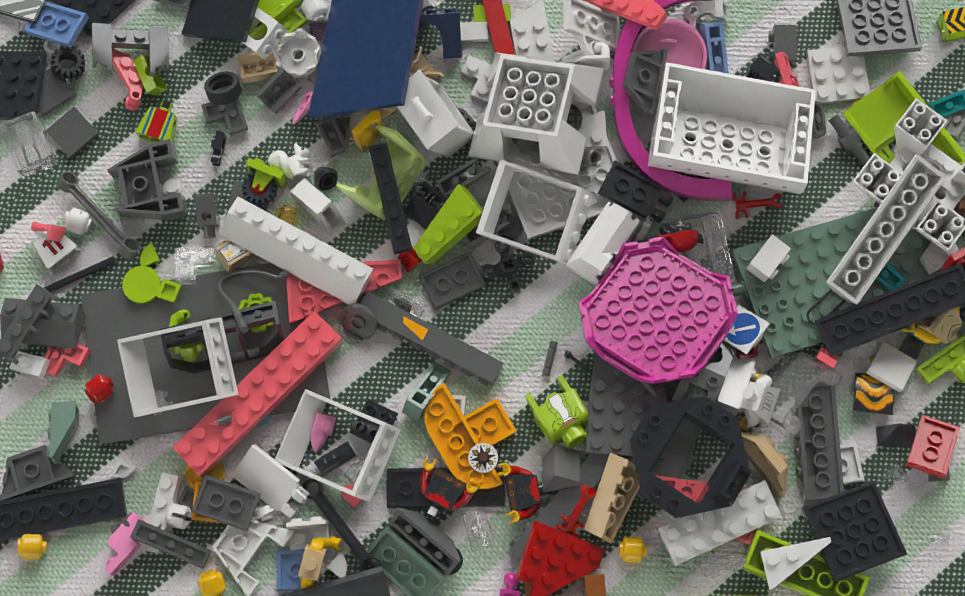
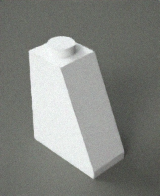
[291,179,345,234]

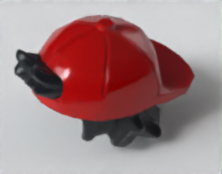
[657,221,704,253]

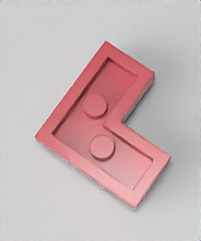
[775,51,800,87]
[44,344,91,377]

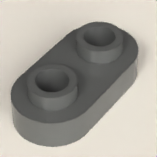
[812,101,826,139]

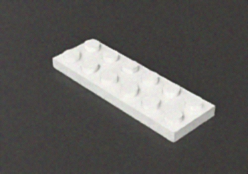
[658,480,782,565]

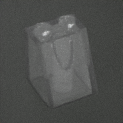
[0,111,57,176]

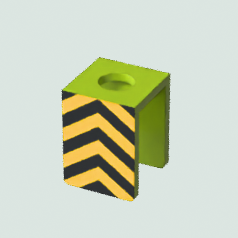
[936,7,965,43]

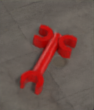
[732,191,783,220]
[556,484,597,537]

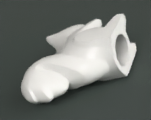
[268,143,311,182]

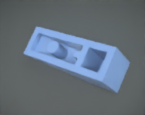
[697,20,729,74]

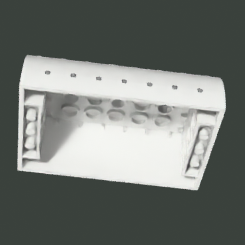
[648,62,816,194]

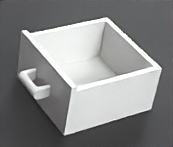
[397,70,474,157]

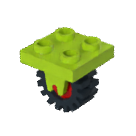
[242,158,288,208]

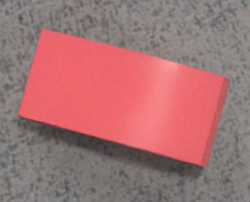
[815,347,839,369]

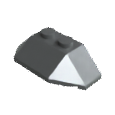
[388,508,460,575]

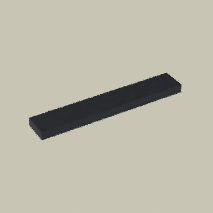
[368,142,413,255]

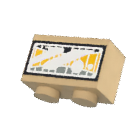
[216,241,257,273]

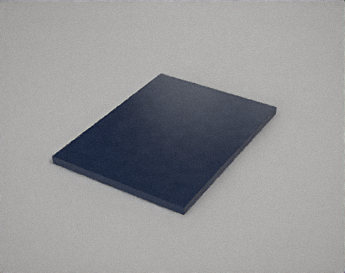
[308,0,423,119]

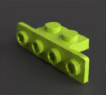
[249,0,307,44]

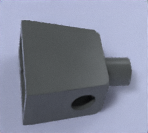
[194,193,220,238]

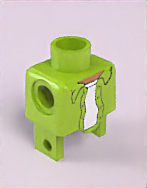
[525,375,589,449]

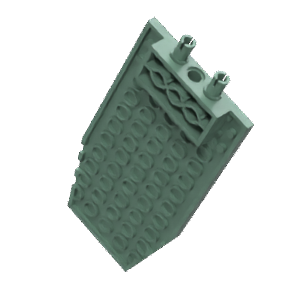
[731,208,965,359]

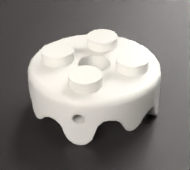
[273,29,321,78]

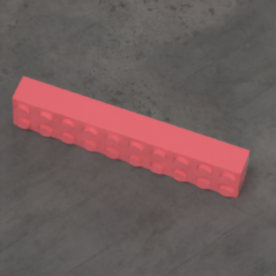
[172,311,343,478]

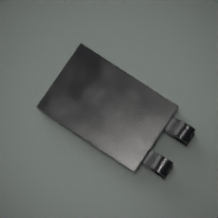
[597,160,674,223]

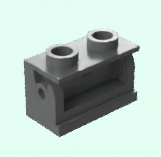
[768,24,797,67]

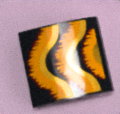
[852,372,894,415]

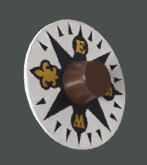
[468,443,498,473]

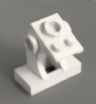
[682,0,728,31]

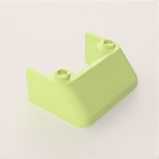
[337,125,426,220]

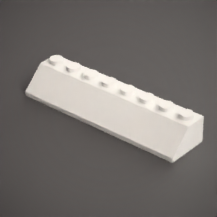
[826,154,946,305]
[219,196,373,305]

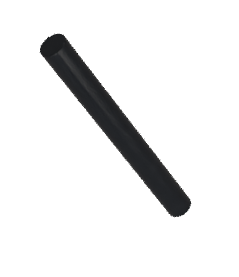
[43,256,116,292]

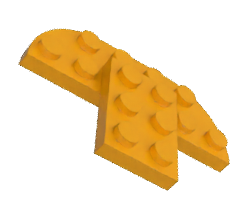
[424,382,517,489]

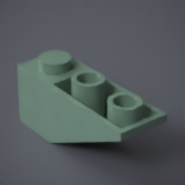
[47,401,79,464]

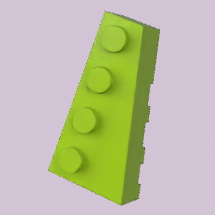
[413,184,484,265]

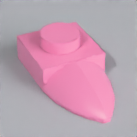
[292,91,313,124]
[311,412,336,453]

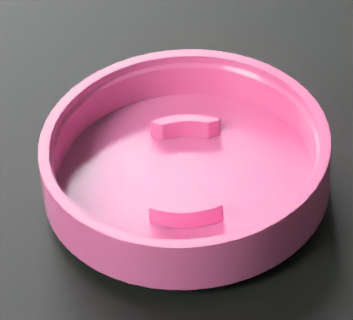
[632,19,707,81]

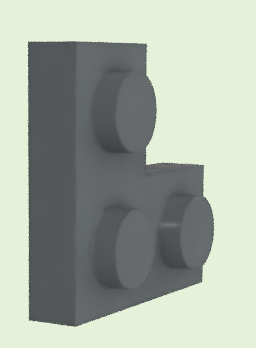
[201,98,249,135]

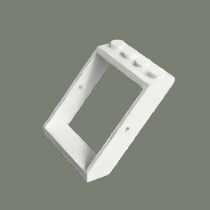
[476,160,593,265]
[117,317,238,417]
[275,389,401,502]

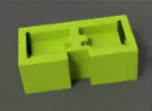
[133,55,167,96]

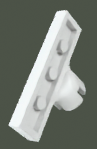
[141,473,192,554]

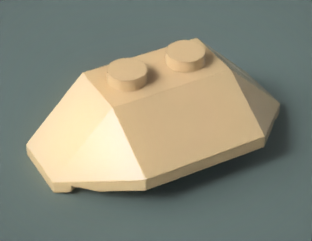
[741,432,789,499]

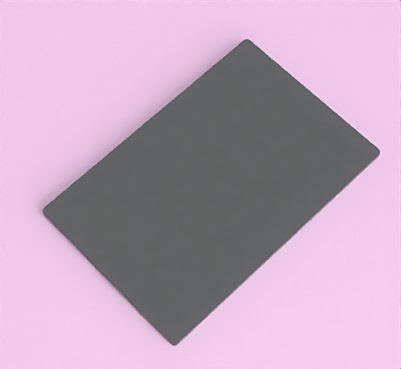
[81,263,331,444]

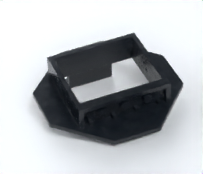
[629,396,753,518]

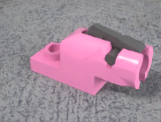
[105,512,145,576]

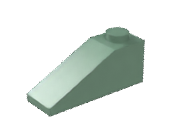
[402,362,451,422]

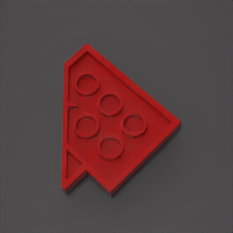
[515,521,605,596]

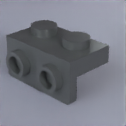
[256,68,302,114]

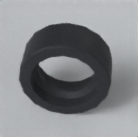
[204,71,242,105]

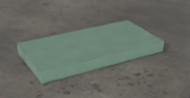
[367,526,447,596]

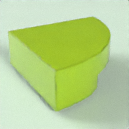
[140,243,160,267]

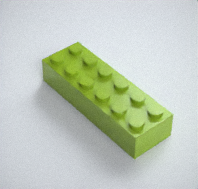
[740,530,870,596]

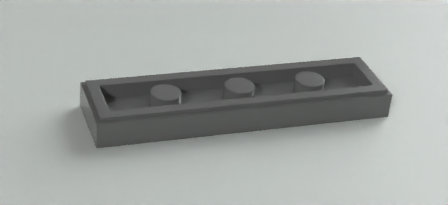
[130,519,211,569]

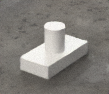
[9,351,50,379]

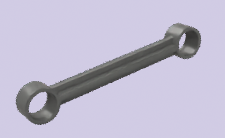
[56,171,140,260]

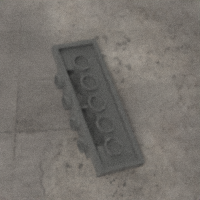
[791,382,844,501]

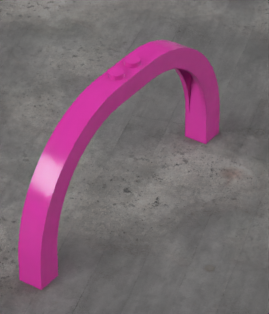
[609,0,732,201]

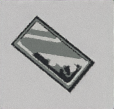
[0,0,47,23]

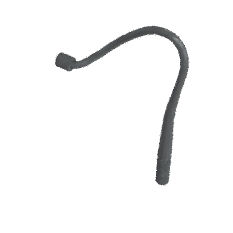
[218,269,289,333]

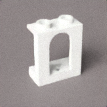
[241,7,288,60]

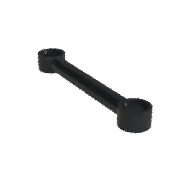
[302,479,382,572]

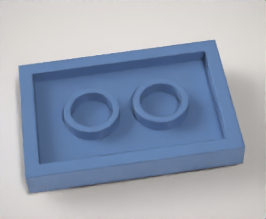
[24,2,89,48]

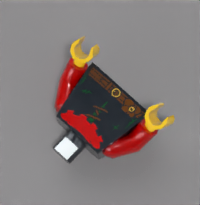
[420,456,481,518]
[497,463,552,525]

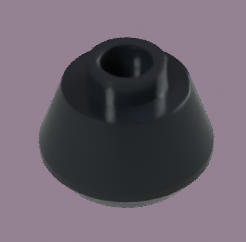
[313,166,338,191]

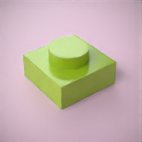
[156,278,182,304]

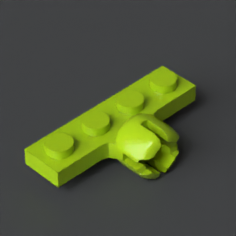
[916,335,965,385]

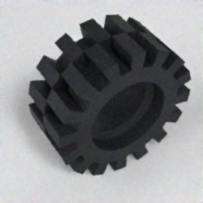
[51,46,85,82]

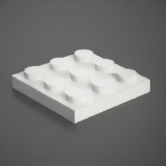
[806,47,870,104]

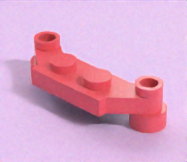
[112,48,144,111]

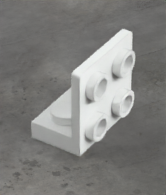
[286,516,330,550]

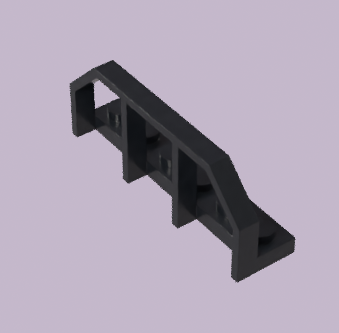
[160,301,285,374]

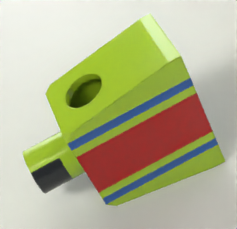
[135,100,178,144]

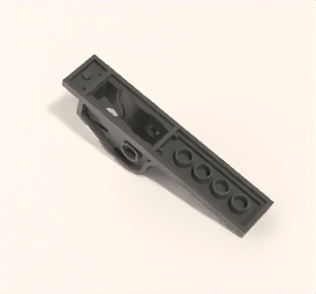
[636,341,737,503]

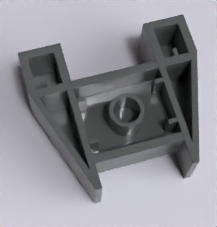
[107,139,189,221]

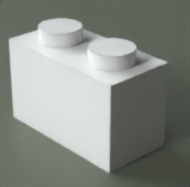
[746,234,791,282]

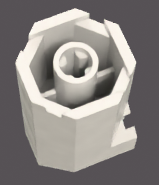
[566,202,642,286]

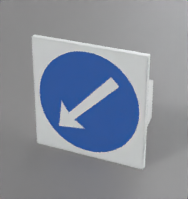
[724,305,770,354]

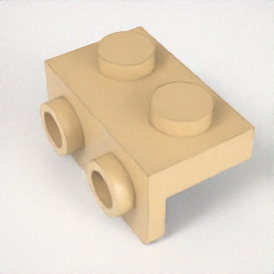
[237,51,278,84]

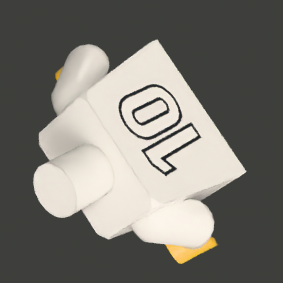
[739,372,780,431]

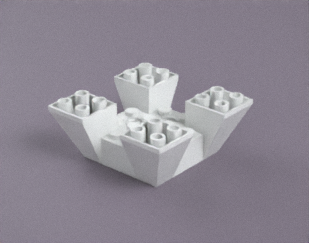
[468,52,604,175]
[852,98,965,252]

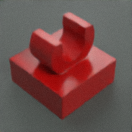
[398,247,422,273]

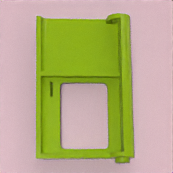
[841,71,965,165]

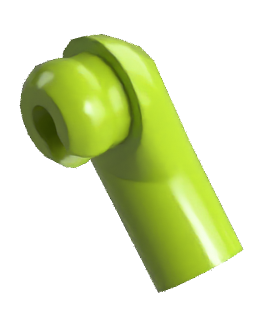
[169,309,190,327]

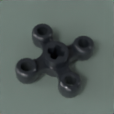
[480,241,536,294]

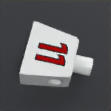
[34,231,81,274]

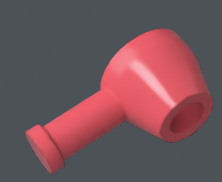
[31,222,66,242]

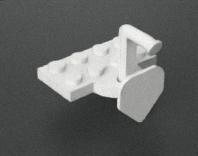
[561,0,620,71]

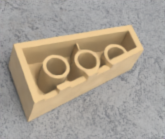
[584,453,640,544]

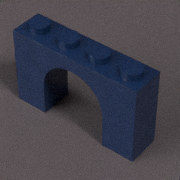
[419,8,462,59]

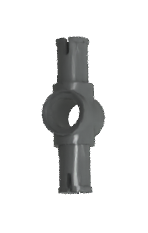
[828,114,870,165]

